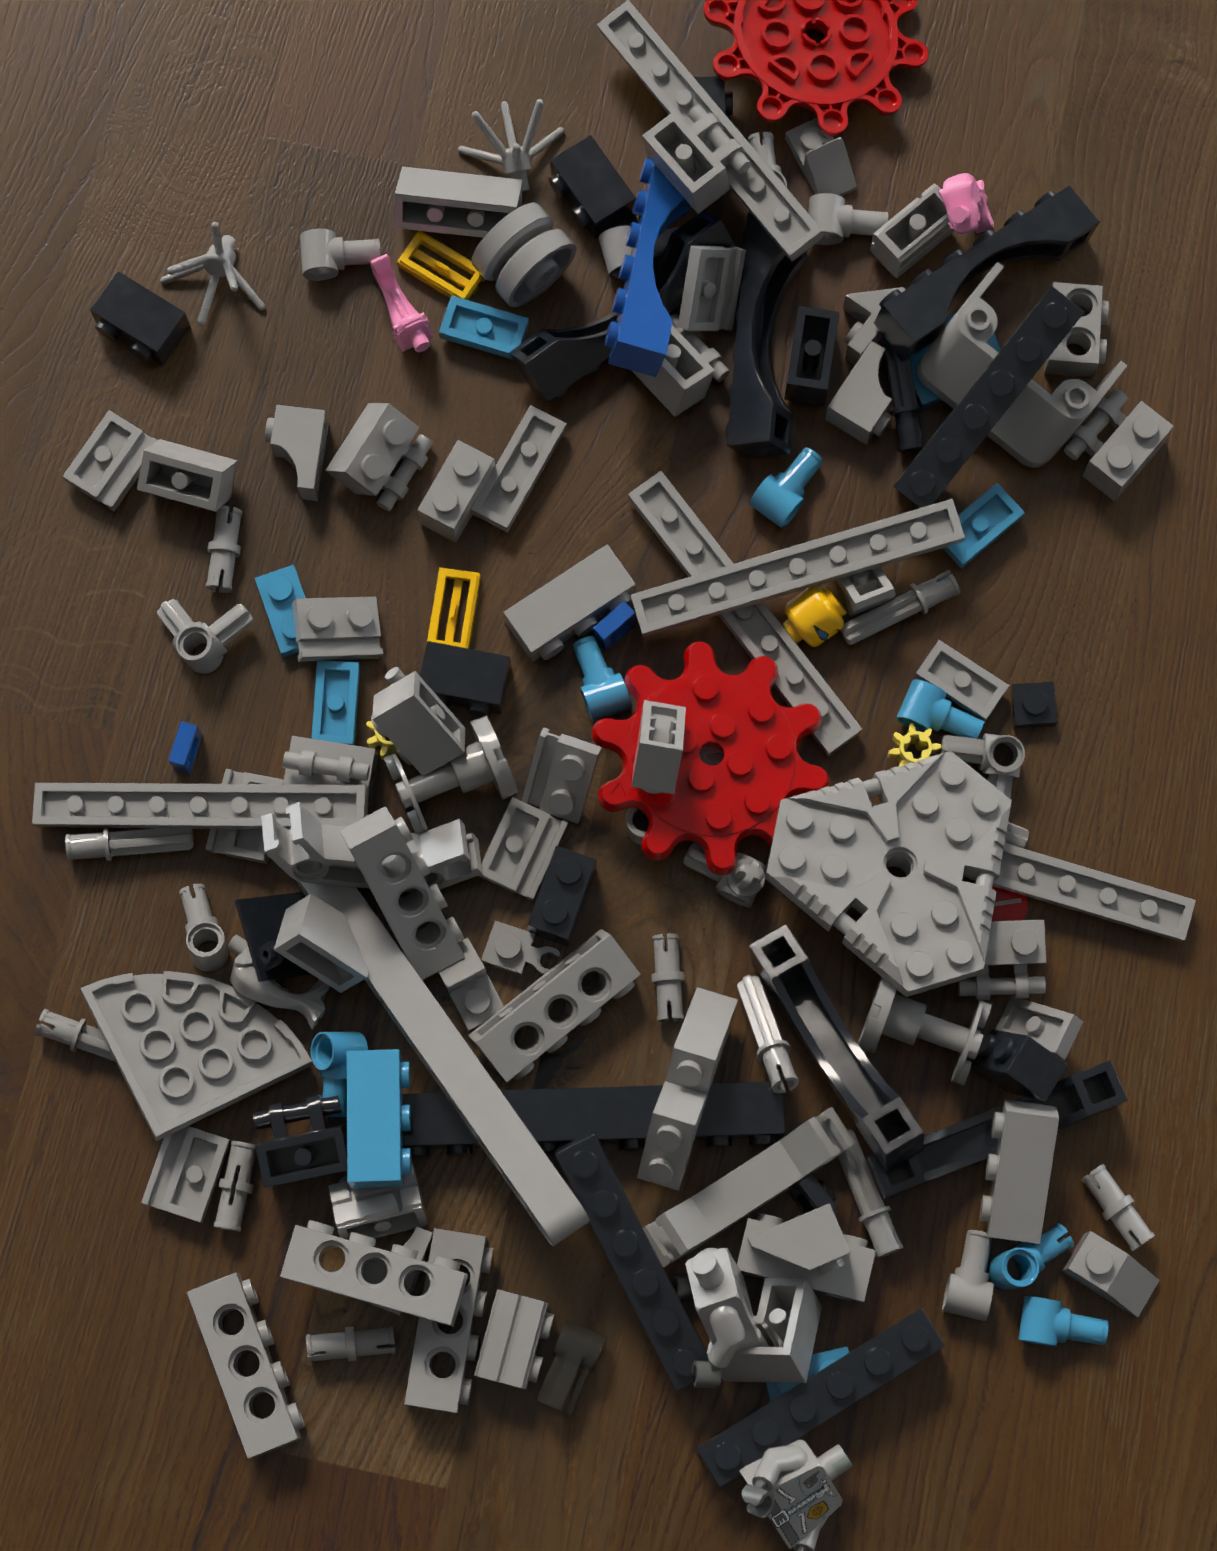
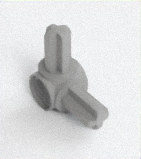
[157,599,254,674]
[940,733,1025,799]
[683,843,767,908]

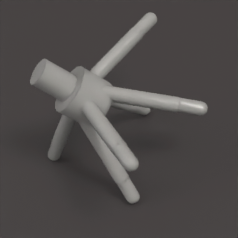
[458,99,565,191]
[160,222,266,326]

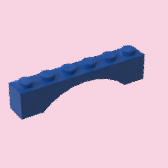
[605,158,691,377]

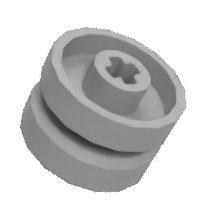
[471,202,577,308]

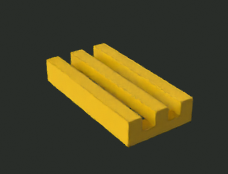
[397,231,485,301]
[427,567,481,649]

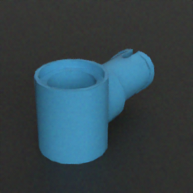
[749,447,823,529]
[573,636,632,722]
[896,679,984,739]
[311,1032,368,1117]
[988,1223,1074,1290]
[1018,1296,1108,1347]

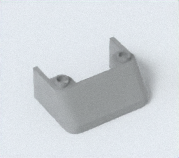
[917,262,1127,468]

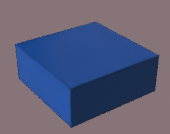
[593,601,637,651]
[168,721,203,774]

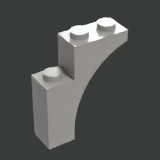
[637,987,738,1191]

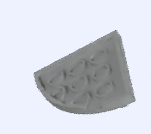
[80,971,312,1141]

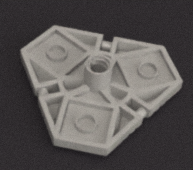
[765,751,1012,997]

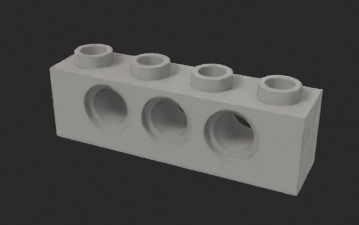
[340,806,465,980]
[468,929,641,1082]
[280,1220,468,1327]
[404,1228,494,1413]
[187,1272,305,1459]

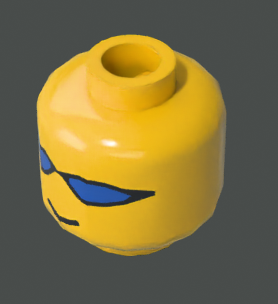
[782,585,847,647]

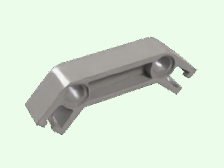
[261,802,483,893]
[643,1107,856,1267]

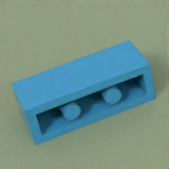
[346,1049,412,1188]

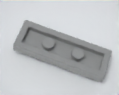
[471,405,567,533]

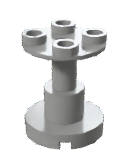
[384,716,518,834]
[858,976,992,1086]

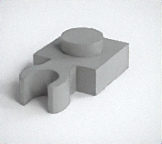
[481,920,560,976]

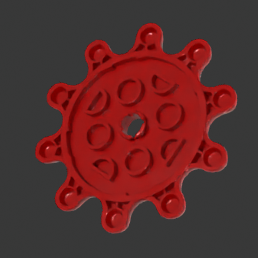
[703,0,929,137]
[592,641,829,876]

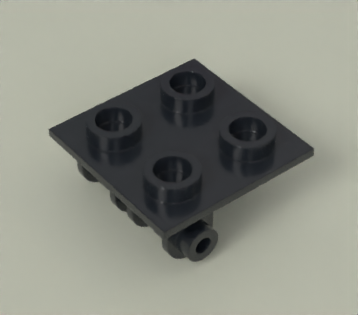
[234,892,311,982]

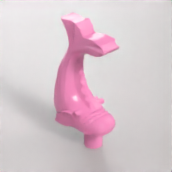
[938,173,994,234]
[370,254,434,352]

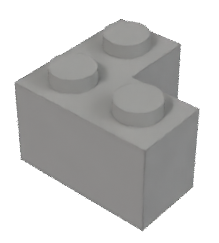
[707,1278,822,1383]

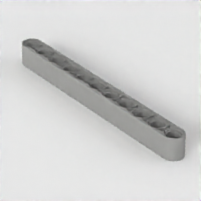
[296,881,590,1246]

